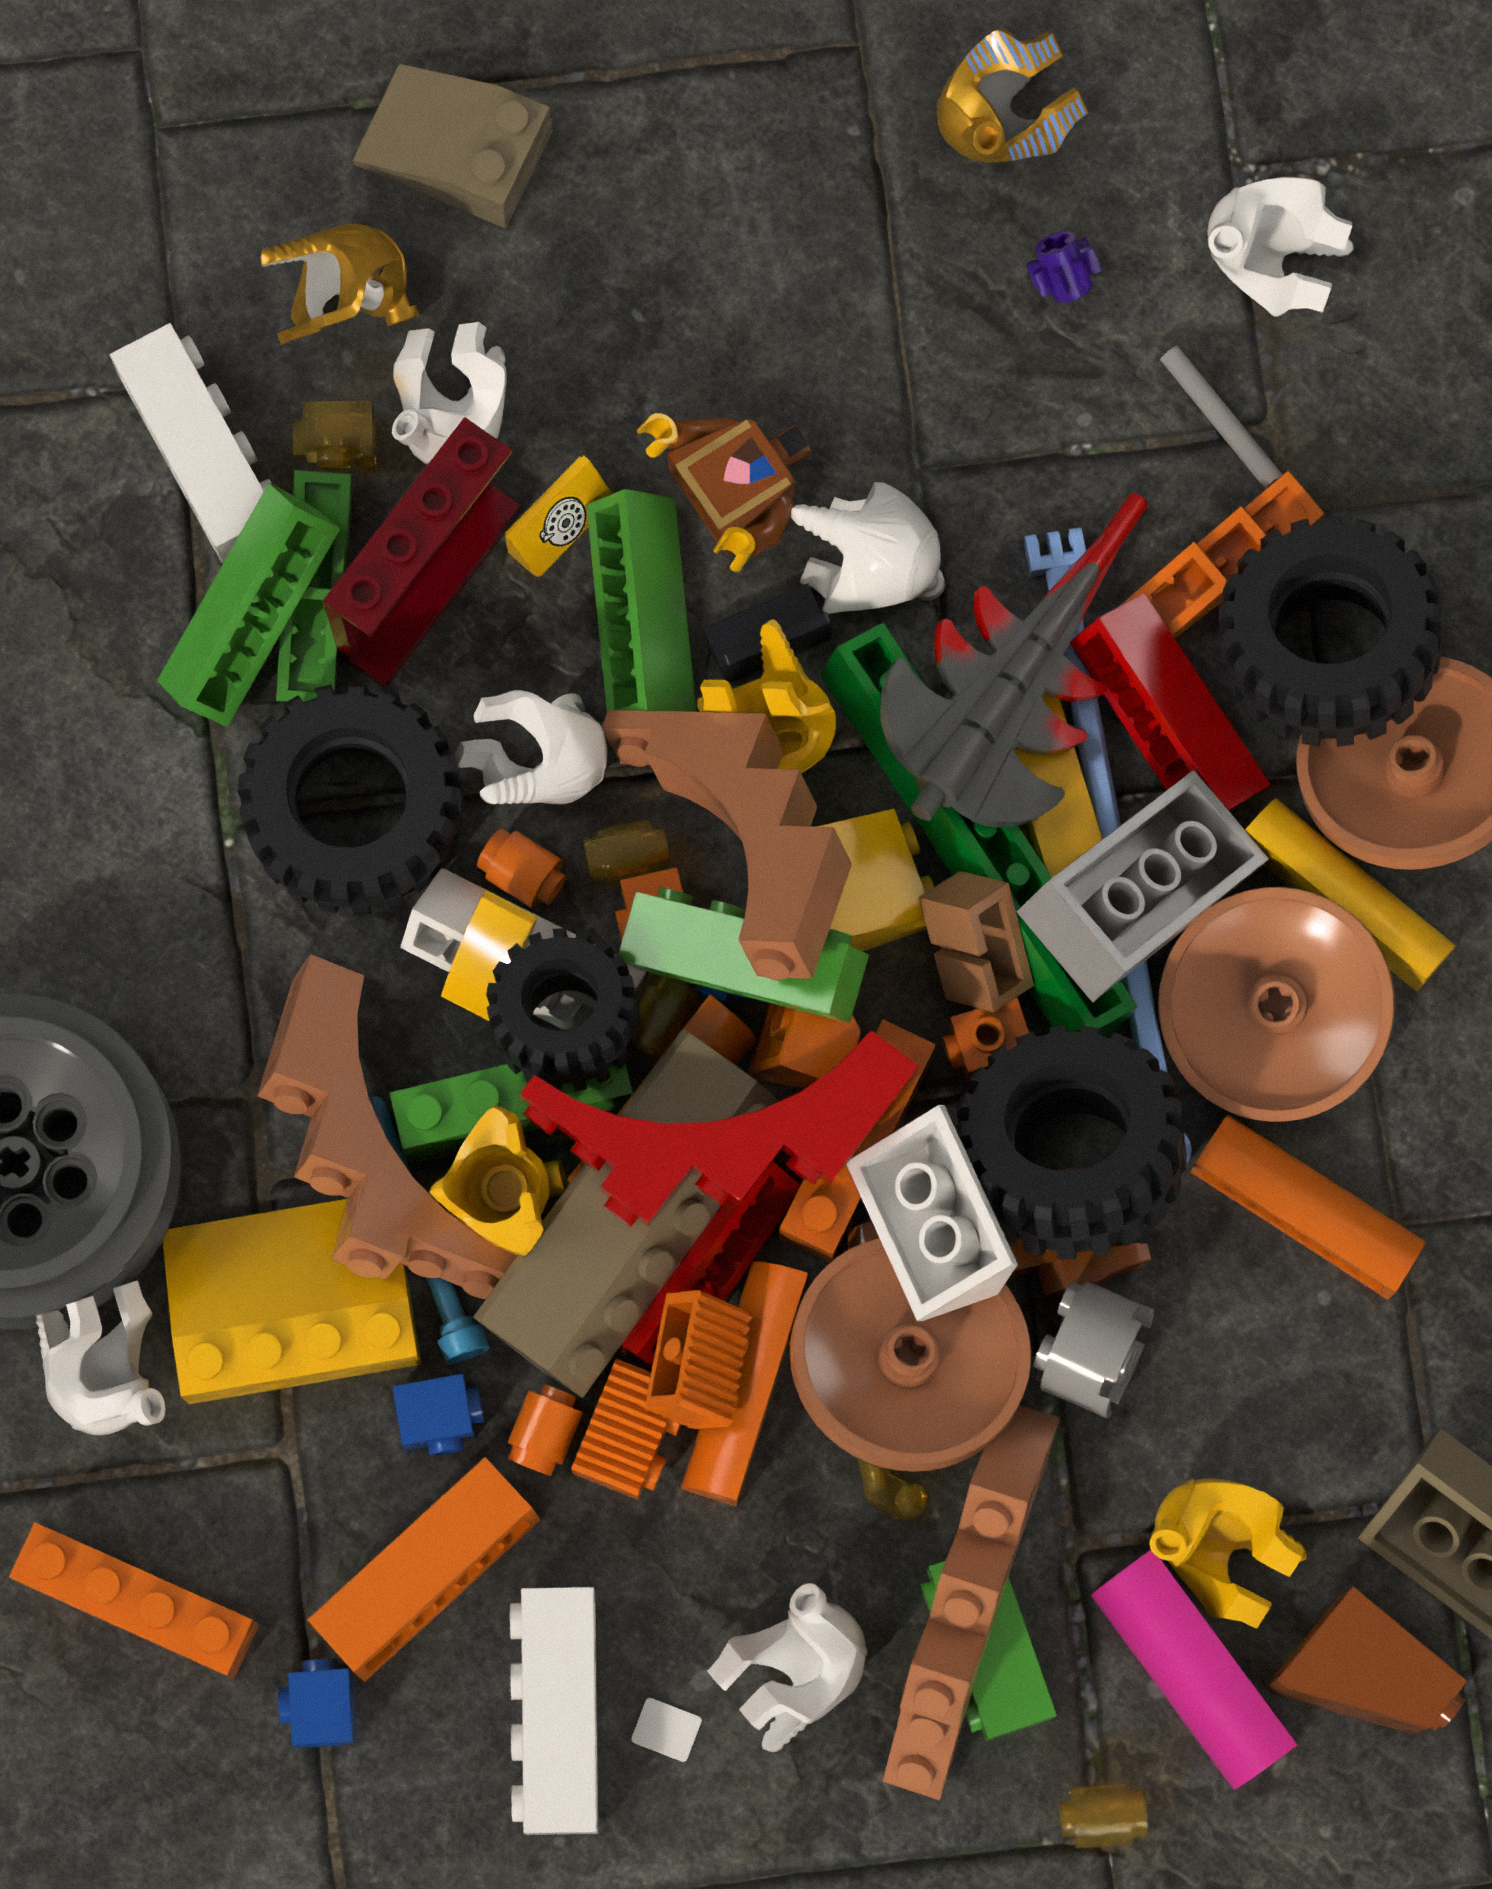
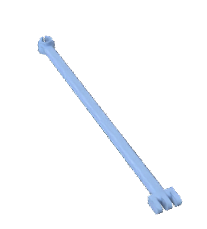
[1024,527,1192,1165]

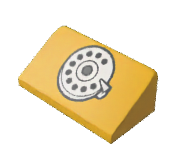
[505,455,612,577]

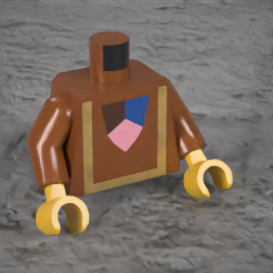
[636,413,811,572]

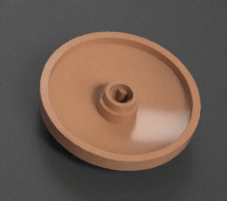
[1296,657,1492,870]
[1158,887,1395,1122]
[790,1238,1031,1472]

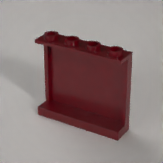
[322,417,522,688]

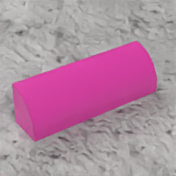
[1091,1550,1297,1790]

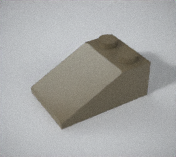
[353,64,552,229]

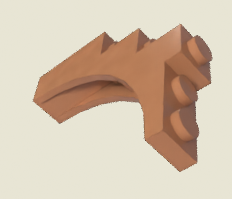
[257,954,518,1299]
[882,1405,1060,1800]

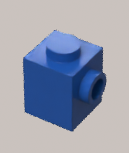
[392,1374,484,1456]
[278,1659,357,1749]

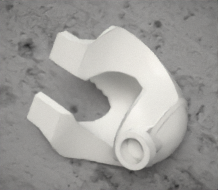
[1207,177,1353,317]
[392,322,507,465]
[791,482,945,614]
[454,690,607,805]
[36,1280,165,1435]
[707,1583,867,1752]

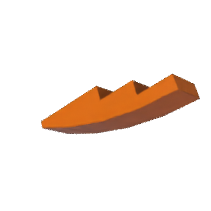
[1120,471,1327,638]

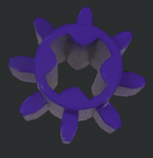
[1026,231,1102,303]

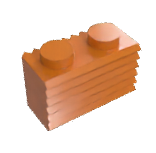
[645,1290,753,1429]
[571,1359,681,1500]

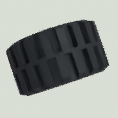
[486,928,641,1092]

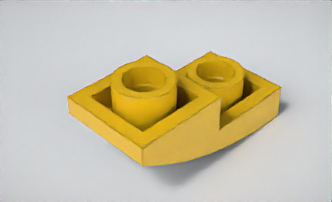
[441,890,538,1022]

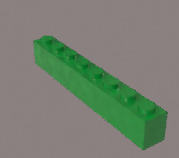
[820,623,1138,1037]

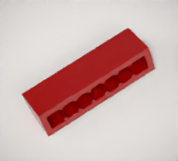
[1070,593,1271,813]
[619,1161,801,1370]

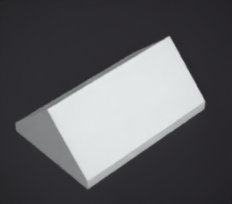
[846,1105,1018,1321]

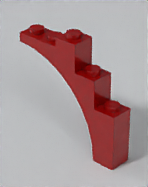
[520,1030,919,1227]

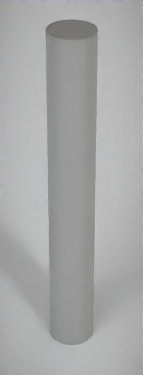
[1160,346,1283,490]

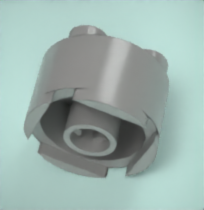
[1033,1281,1154,1419]

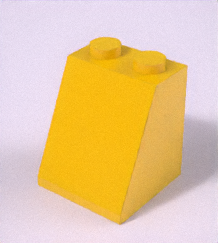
[817,808,934,952]

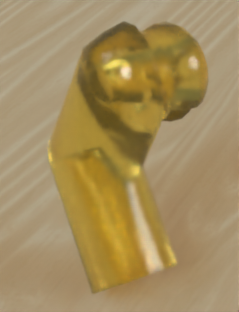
[857,1458,928,1520]

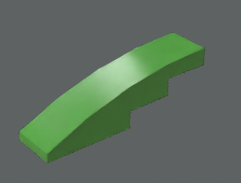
[276,470,354,703]

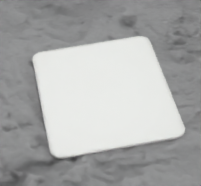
[631,1698,702,1762]

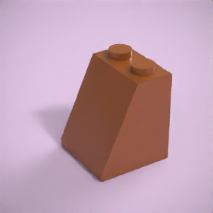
[1265,1586,1468,1734]

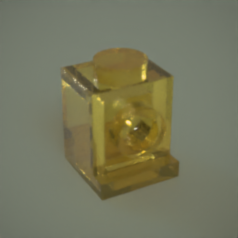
[293,401,376,473]

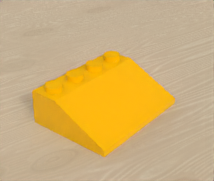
[163,1199,422,1404]

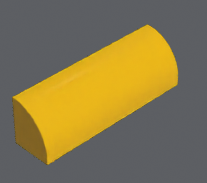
[1014,693,1102,878]
[1245,798,1456,992]

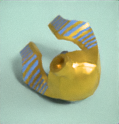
[937,28,1088,162]

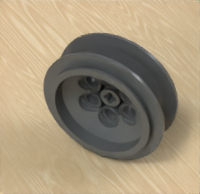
[0,994,182,1330]

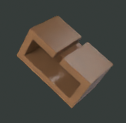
[919,871,1034,1012]

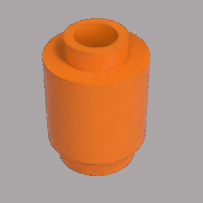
[477,828,567,909]
[507,1384,583,1477]

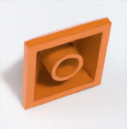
[747,1003,861,1088]

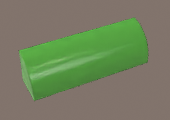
[157,483,341,727]
[586,489,696,712]

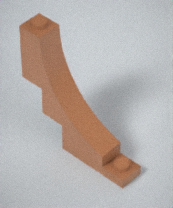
[602,710,852,980]

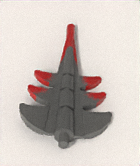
[880,493,1148,828]

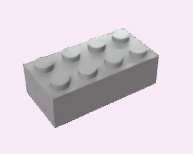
[1017,770,1269,1002]

